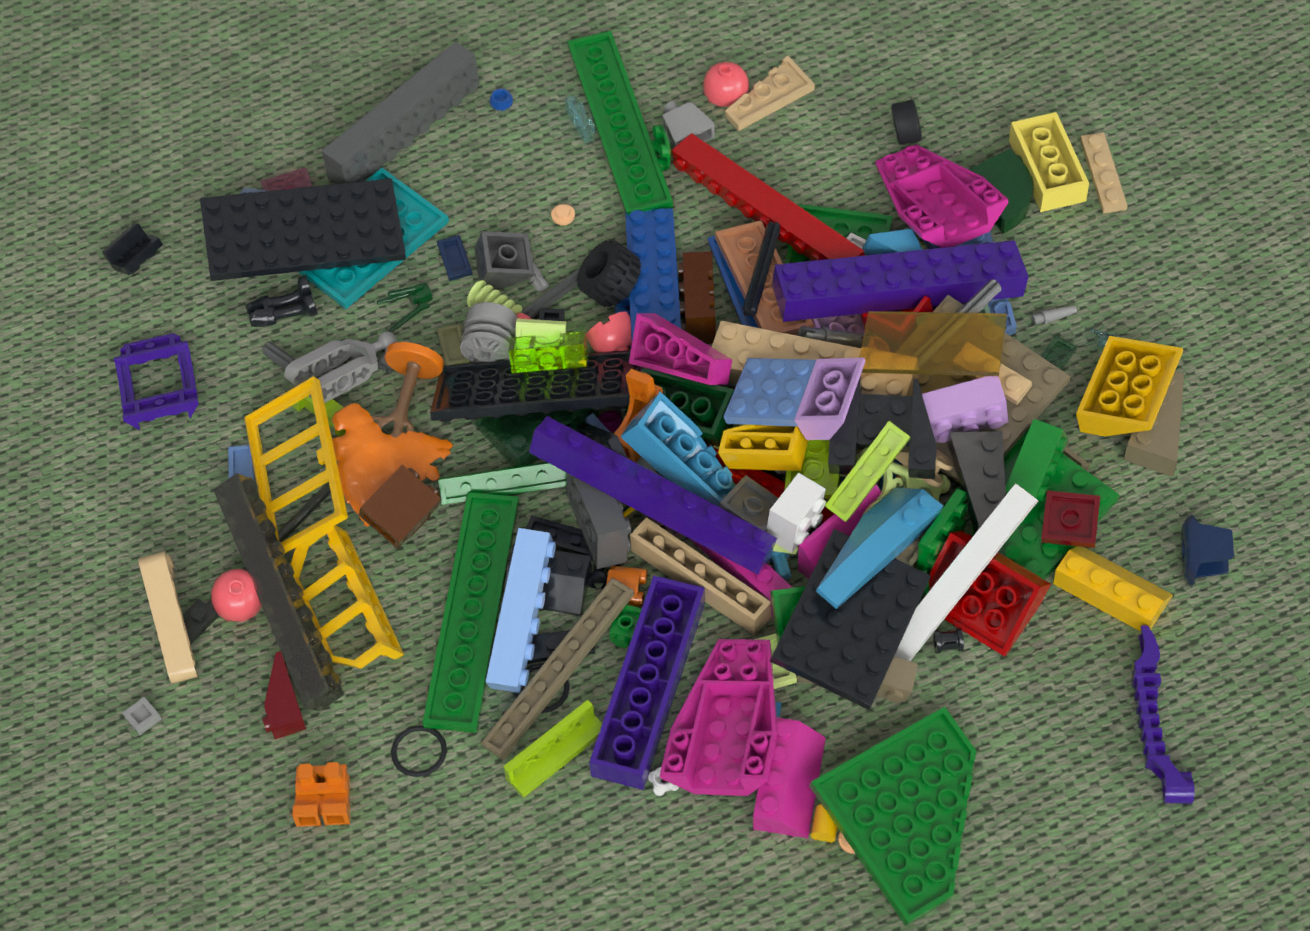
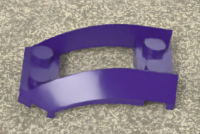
[114,333,199,430]

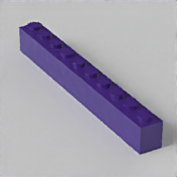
[529,416,777,575]

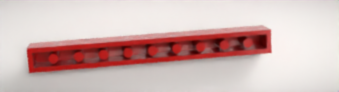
[672,133,865,261]

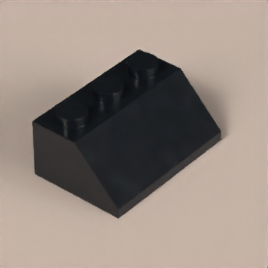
[504,544,592,616]

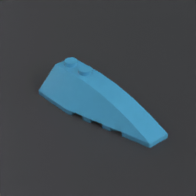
[620,392,736,506]
[816,488,943,609]

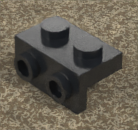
[102,223,163,275]

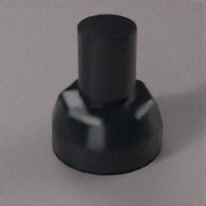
[588,563,608,588]

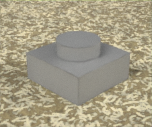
[122,697,162,736]

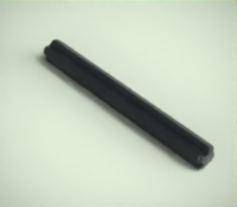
[743,221,780,317]

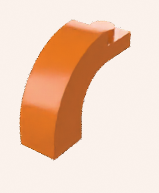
[614,369,663,463]

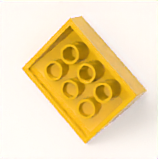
[1076,336,1183,437]

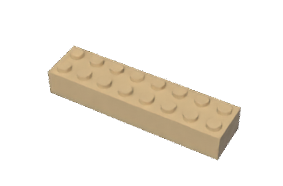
[712,321,919,396]

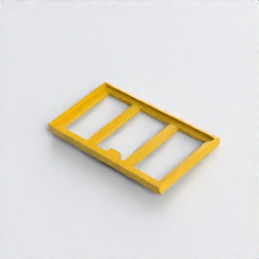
[244,376,348,559]

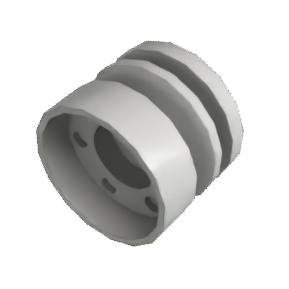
[460,302,518,363]

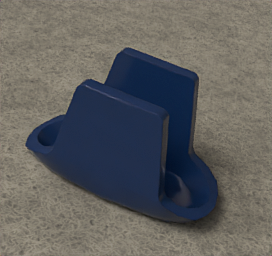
[1181,515,1234,588]

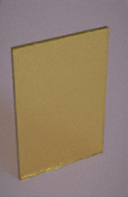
[859,311,1007,376]

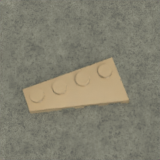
[725,56,815,131]

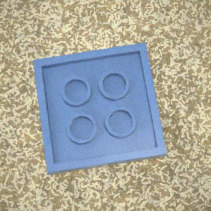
[724,358,816,427]

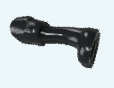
[245,275,318,327]

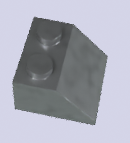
[474,231,534,289]

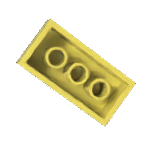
[1009,112,1089,212]

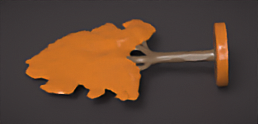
[332,342,453,527]

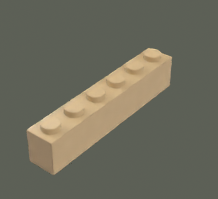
[630,517,771,636]

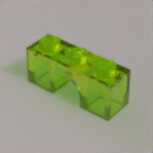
[508,331,588,373]

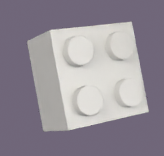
[766,473,826,553]

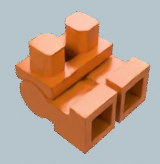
[292,762,350,827]

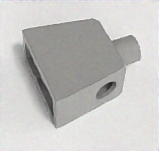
[662,101,715,149]

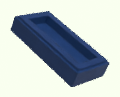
[437,235,473,281]

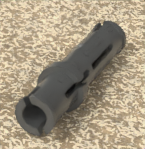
[798,326,870,349]

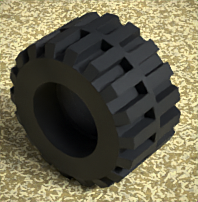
[577,239,641,307]

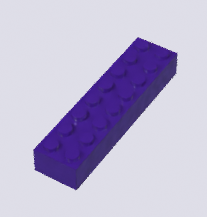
[589,575,705,790]

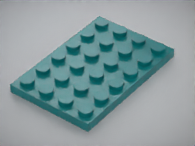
[298,168,449,309]

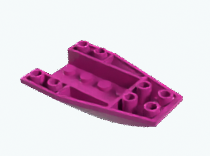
[875,144,1008,248]
[660,639,777,796]

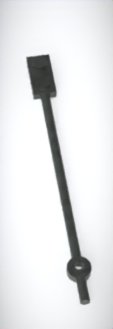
[183,429,388,645]

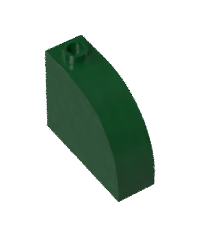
[968,148,1033,233]

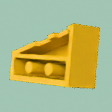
[718,424,808,471]

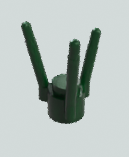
[377,283,433,332]

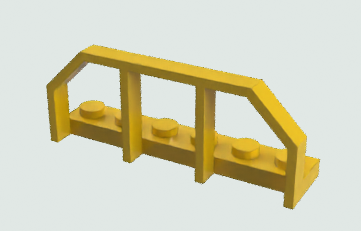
[287,525,404,669]

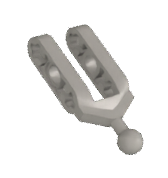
[284,331,397,403]

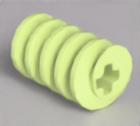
[467,280,522,314]

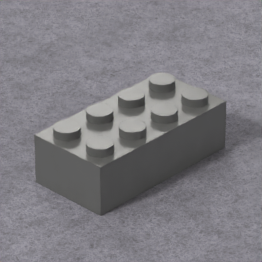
[566,473,631,569]

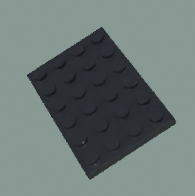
[770,529,931,710]

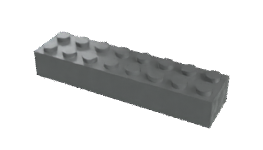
[322,41,479,184]

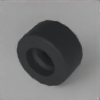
[891,99,922,145]

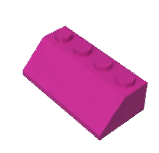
[798,484,881,579]
[753,717,826,838]

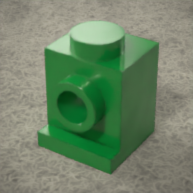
[609,605,642,648]

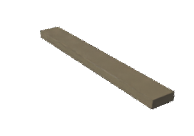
[480,578,635,761]

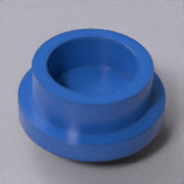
[490,89,513,111]

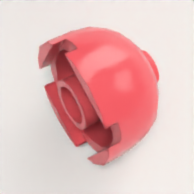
[703,62,749,107]
[586,312,632,353]
[211,569,264,622]

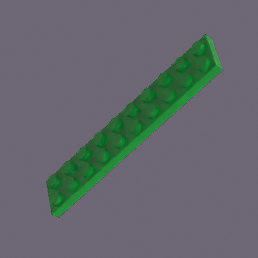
[567,31,673,215]
[422,492,519,733]

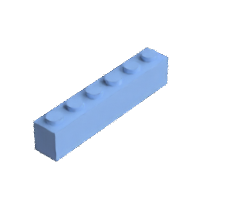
[486,528,556,693]

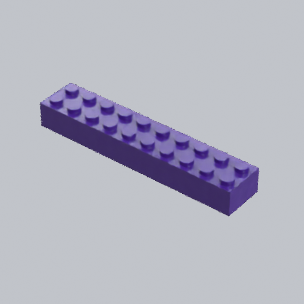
[772,240,1029,322]

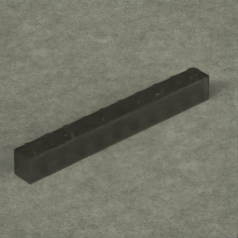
[213,473,344,711]

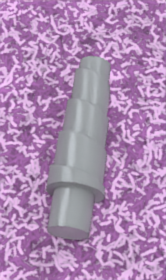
[1031,305,1077,325]

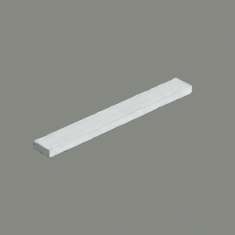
[894,483,1038,661]

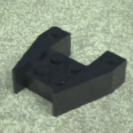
[828,377,937,479]

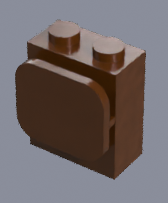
[359,465,441,550]

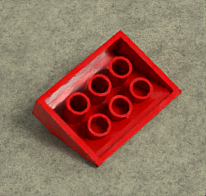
[928,530,1051,656]

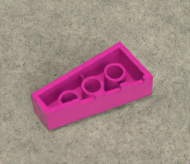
[629,313,732,385]

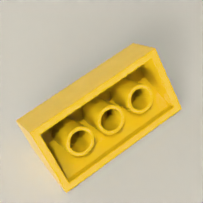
[1053,546,1173,632]

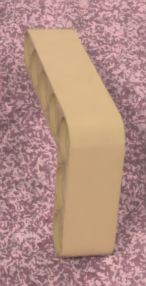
[138,551,198,684]

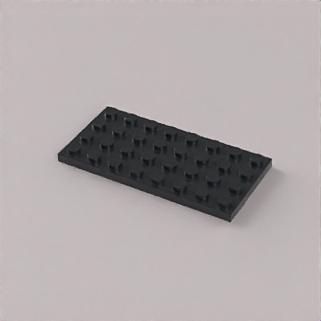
[200,178,406,281]
[430,350,639,422]

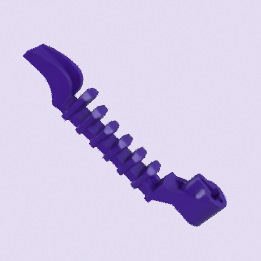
[1132,625,1194,804]

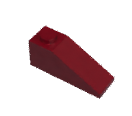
[262,651,306,740]

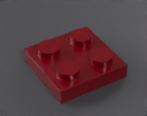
[1041,490,1100,548]

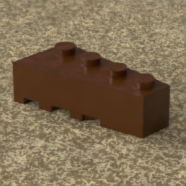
[678,251,716,344]

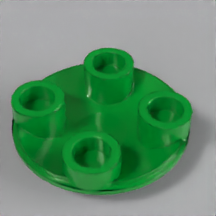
[651,124,672,172]

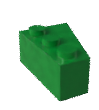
[1006,418,1068,507]

